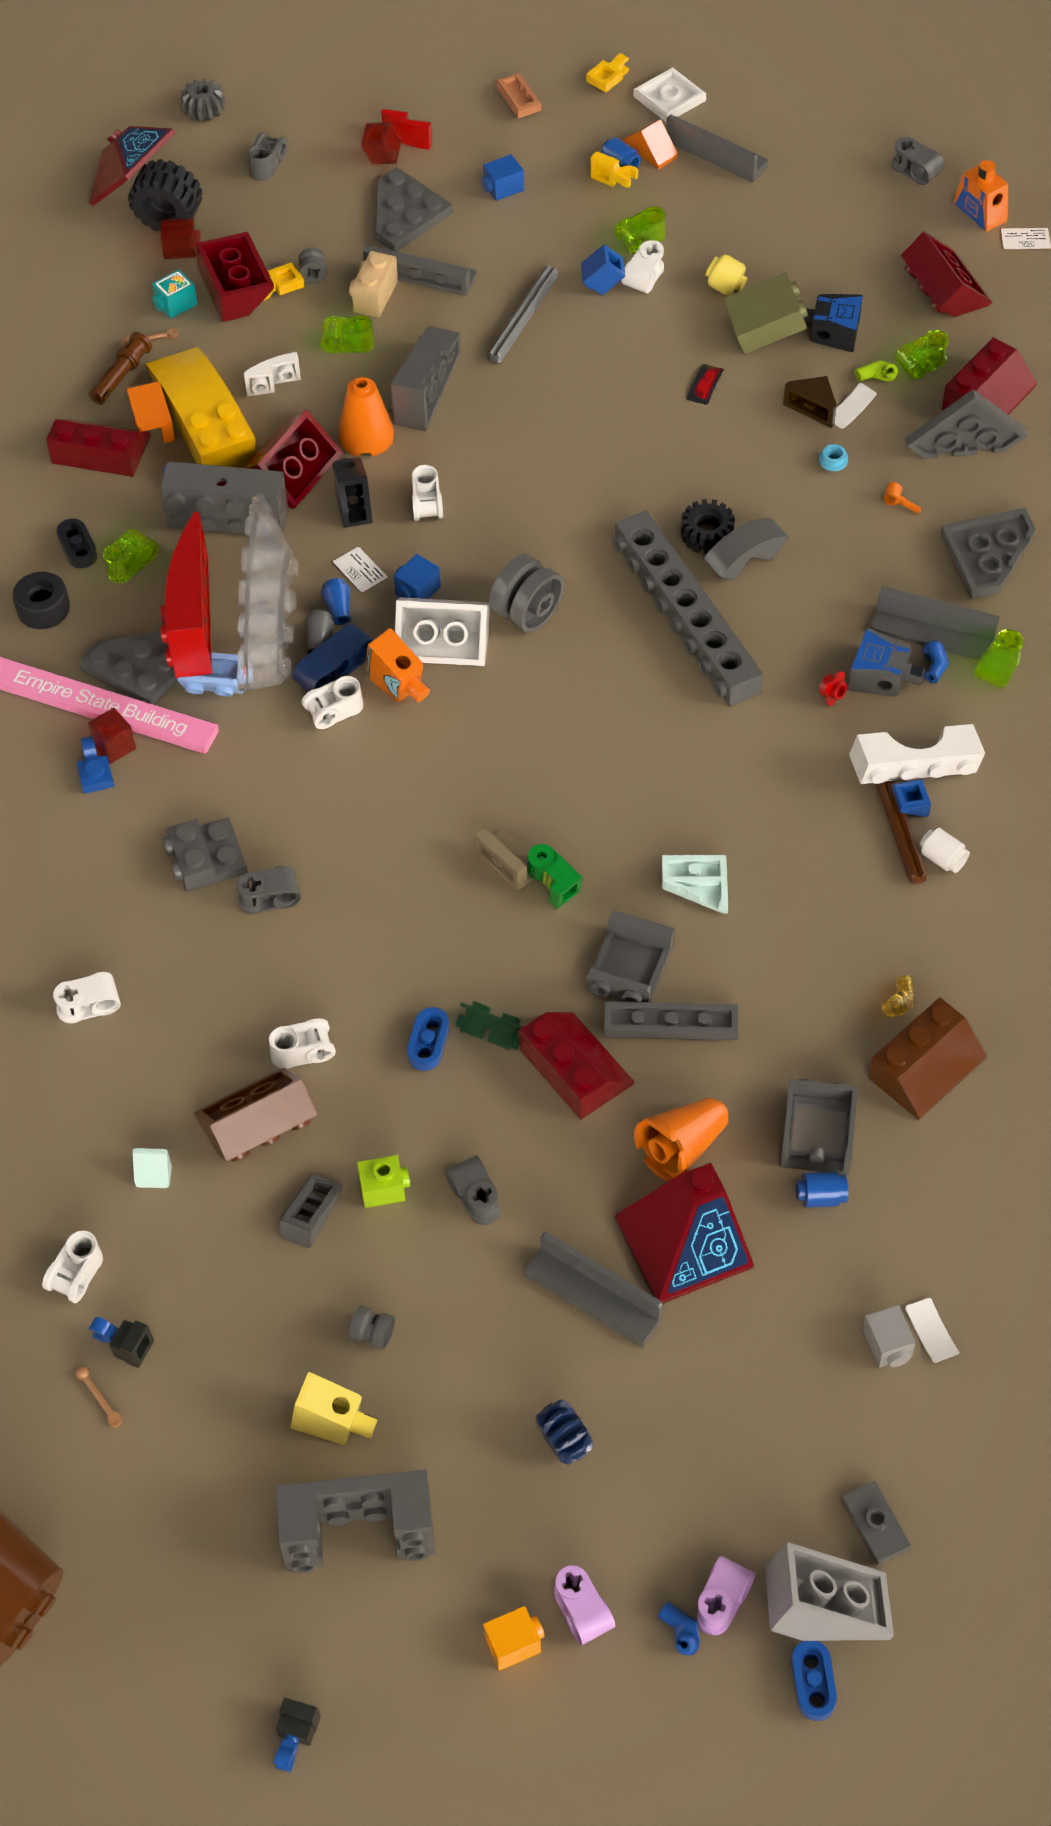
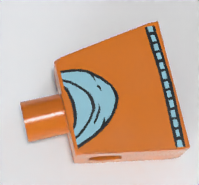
[365,628,430,703]

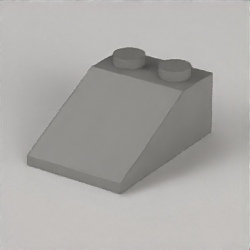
[765,1542,894,1641]

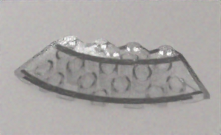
[238,492,299,691]

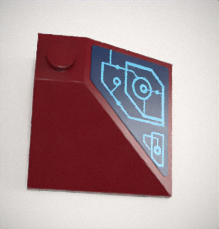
[89,126,176,206]
[615,1162,754,1304]

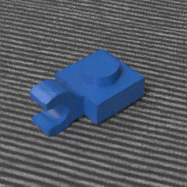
[76,736,115,794]

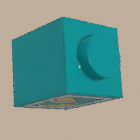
[152,269,198,319]

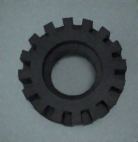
[681,499,735,554]

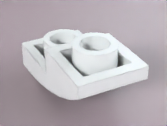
[244,352,301,397]

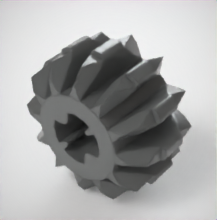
[180,78,225,122]

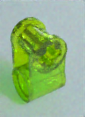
[614,206,666,254]
[320,315,375,354]
[895,330,950,380]
[103,528,159,583]
[974,629,1024,689]

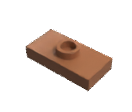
[496,73,541,118]

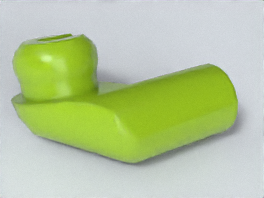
[854,360,898,382]

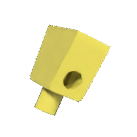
[290,1372,378,1445]

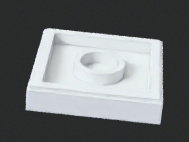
[633,67,706,122]

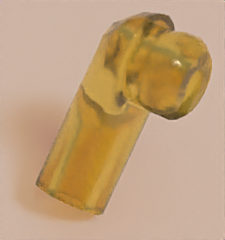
[882,975,915,1017]

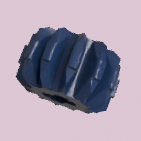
[536,1399,593,1465]

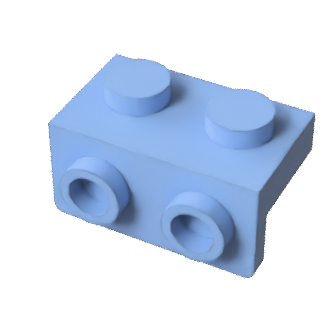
[177,653,249,697]

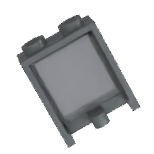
[780,1078,858,1175]

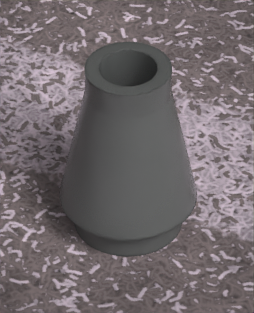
[304,610,334,654]

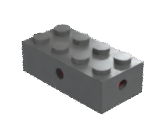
[160,461,289,538]

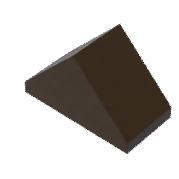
[783,376,837,428]

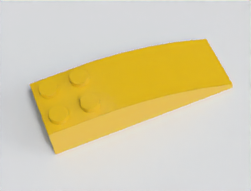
[146,346,257,468]

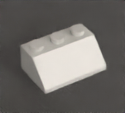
[395,597,490,666]

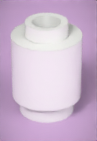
[920,828,970,873]

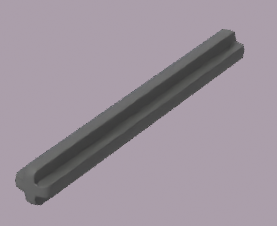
[488,265,558,364]

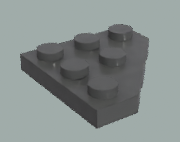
[376,167,453,251]
[905,389,1028,459]
[941,508,1036,599]
[79,631,177,705]

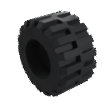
[128,159,203,234]

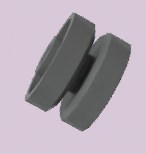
[490,554,564,632]

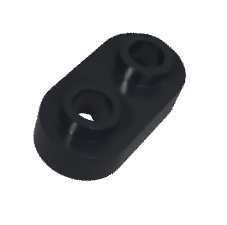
[56,518,97,568]

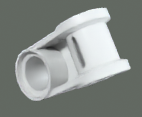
[621,240,664,294]
[412,465,443,521]
[302,676,364,729]
[53,972,121,1024]
[269,1018,336,1069]
[42,1230,103,1303]

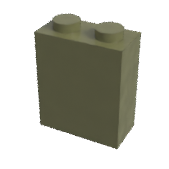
[724,272,808,354]

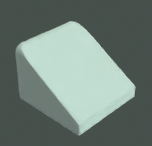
[132,1148,172,1188]

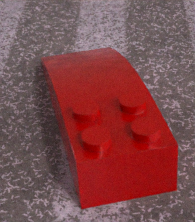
[160,512,213,678]

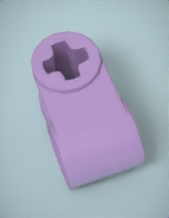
[697,1556,756,1635]
[554,1565,615,1646]

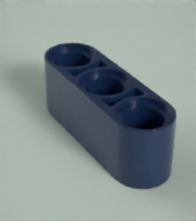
[292,624,374,692]

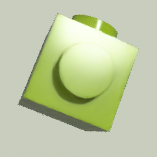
[357,1155,411,1208]

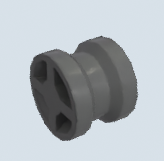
[298,248,327,283]

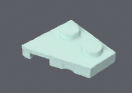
[662,855,728,914]

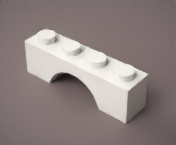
[849,724,985,784]

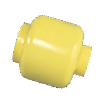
[705,254,748,296]

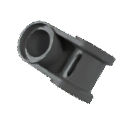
[248,132,288,181]
[892,137,945,185]
[237,866,301,914]
[445,1155,500,1225]

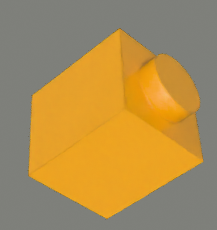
[483,1606,545,1671]

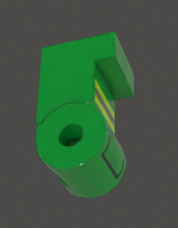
[526,844,583,909]

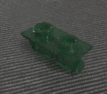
[455,1001,522,1051]

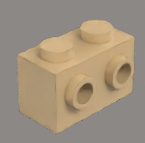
[349,251,398,318]

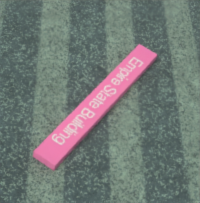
[0,657,219,754]

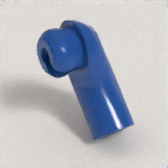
[922,640,949,684]
[658,1602,700,1655]

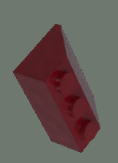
[196,231,274,322]
[900,231,992,317]
[942,337,1037,415]
[244,409,343,509]
[46,419,151,477]
[519,1012,634,1120]

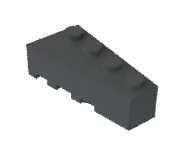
[390,326,461,431]

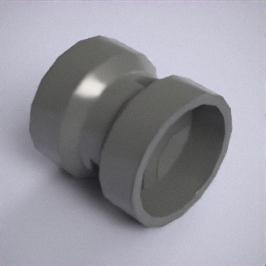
[349,1305,395,1350]

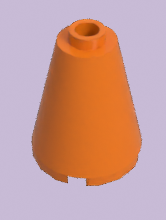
[338,377,394,457]
[634,1097,728,1181]

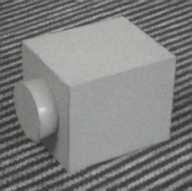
[862,1305,916,1368]

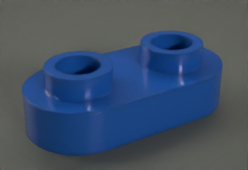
[407,1007,449,1071]
[791,1641,837,1721]

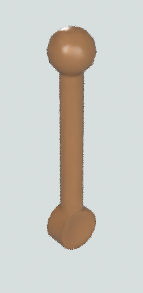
[121,328,178,347]
[75,1366,122,1428]

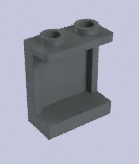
[586,910,675,1003]

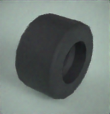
[13,571,70,629]

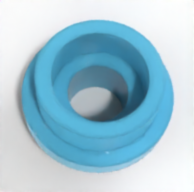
[819,444,848,471]

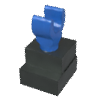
[88,1316,154,1368]
[273,1697,321,1772]

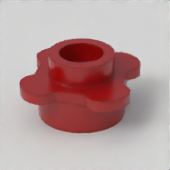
[819,671,848,706]

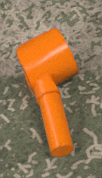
[883,482,922,514]

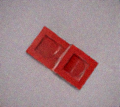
[381,109,432,150]

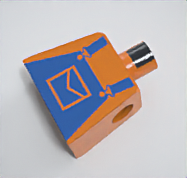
[954,160,1008,232]

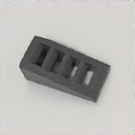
[280,1174,343,1248]

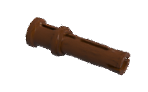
[89,332,152,405]

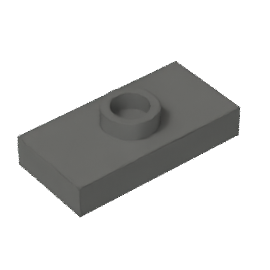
[841,1481,911,1565]

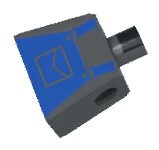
[848,628,925,697]

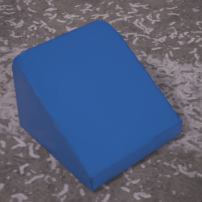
[891,779,931,817]

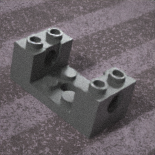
[276,1470,435,1573]

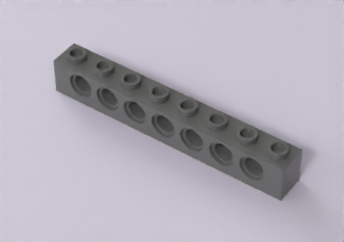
[613,510,763,706]

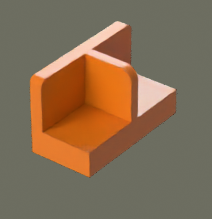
[127,381,175,443]

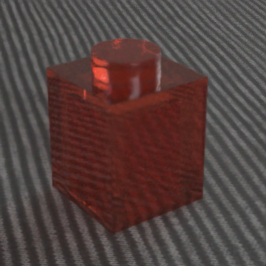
[361,122,402,165]
[161,219,201,259]
[88,707,136,764]

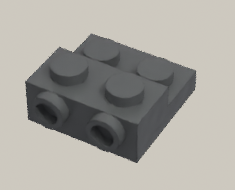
[163,817,248,891]

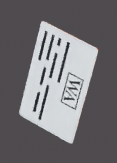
[1001,228,1051,249]
[333,547,388,592]

